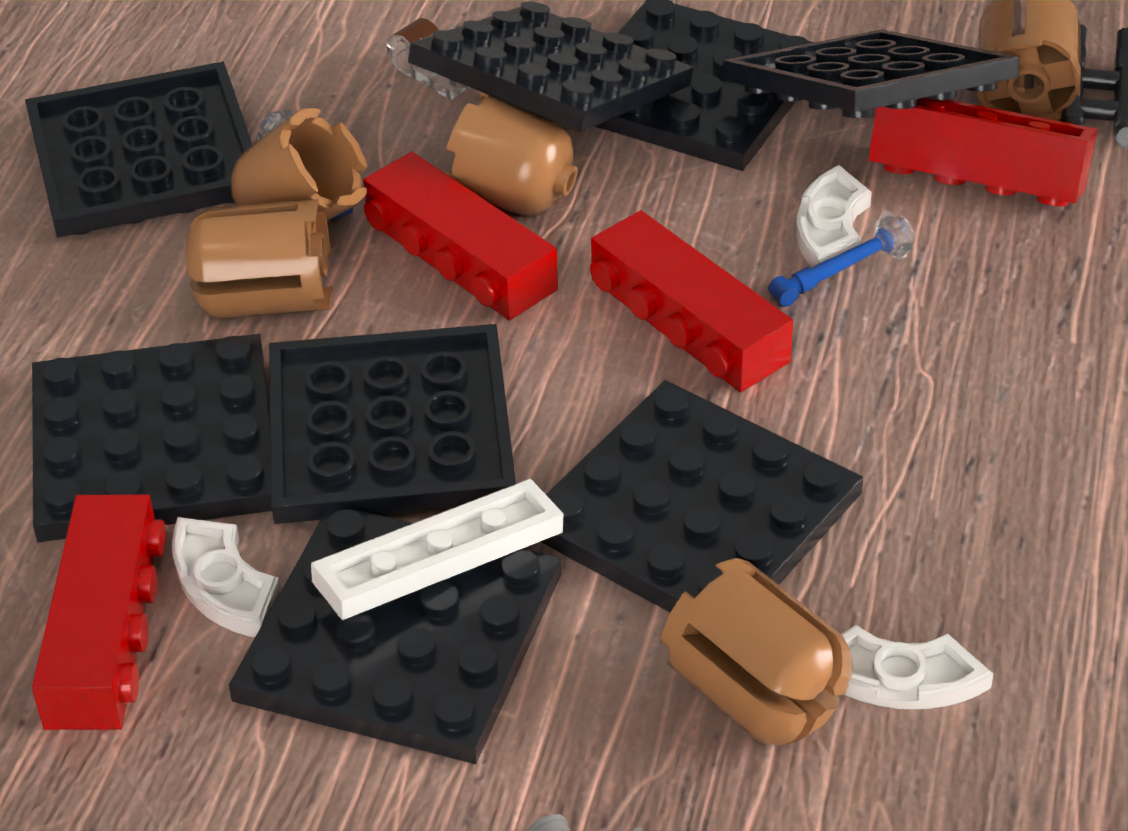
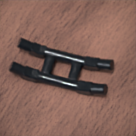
[1061,24,1128,148]

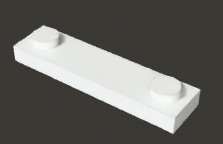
[311,479,563,620]

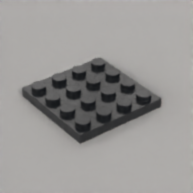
[595,0,814,171]
[408,2,694,131]
[723,29,1019,118]
[25,61,252,238]
[269,324,516,524]
[32,333,272,543]
[540,380,863,612]
[229,509,561,764]

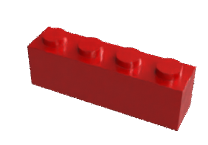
[868,98,1097,206]
[363,151,558,321]
[590,210,793,393]
[32,494,166,730]

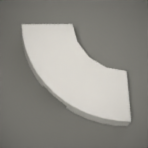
[796,165,872,268]
[172,517,281,637]
[841,625,993,710]

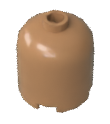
[443,92,578,217]
[230,108,367,221]

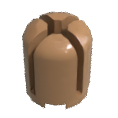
[977,0,1081,121]
[185,199,333,319]
[660,558,853,746]

